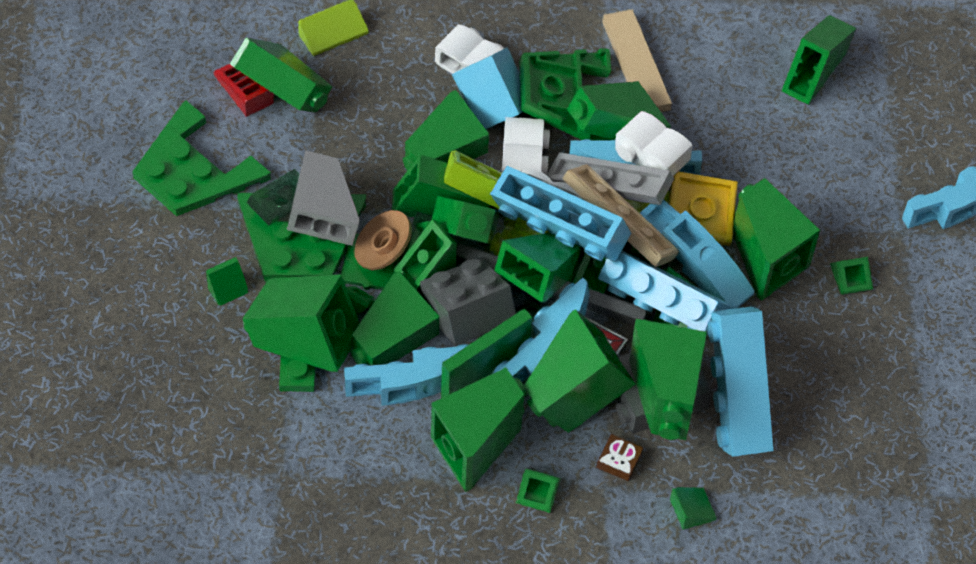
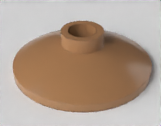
[354,210,412,270]

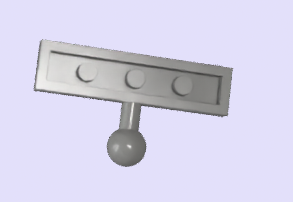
[546,153,674,205]

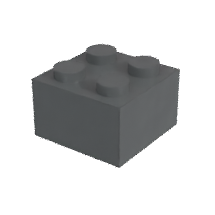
[420,257,516,346]

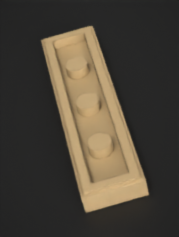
[602,9,672,112]
[562,164,679,267]

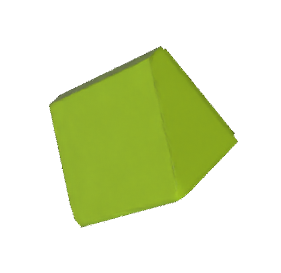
[298,0,369,57]
[444,150,502,209]

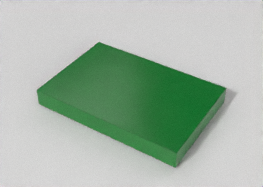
[441,309,532,398]

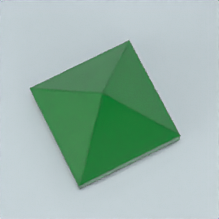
[346,286,377,315]

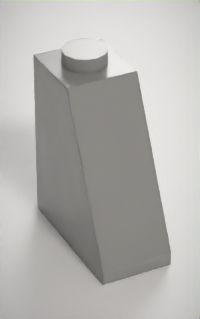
[287,150,359,246]

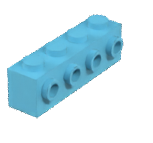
[490,166,631,262]
[598,251,737,336]
[707,307,773,457]

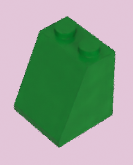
[733,178,820,301]
[242,274,360,372]
[524,309,635,433]
[629,319,707,440]
[431,367,526,492]

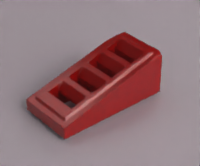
[214,63,274,117]

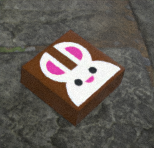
[596,434,643,481]

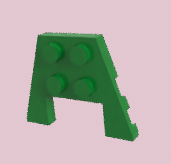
[519,48,613,140]
[132,100,271,216]
[237,193,366,282]

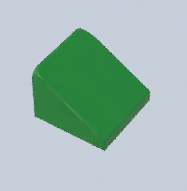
[206,257,248,306]
[830,257,874,295]
[516,468,561,513]
[670,487,717,530]

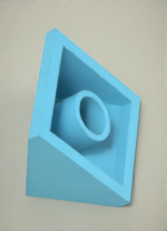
[452,47,523,129]

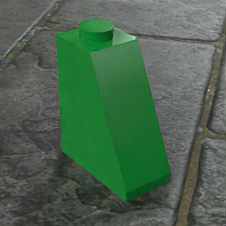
[781,15,857,105]
[230,37,333,113]
[567,81,671,140]
[403,90,489,171]
[392,154,492,218]
[432,196,500,244]
[494,232,581,302]
[351,271,440,366]

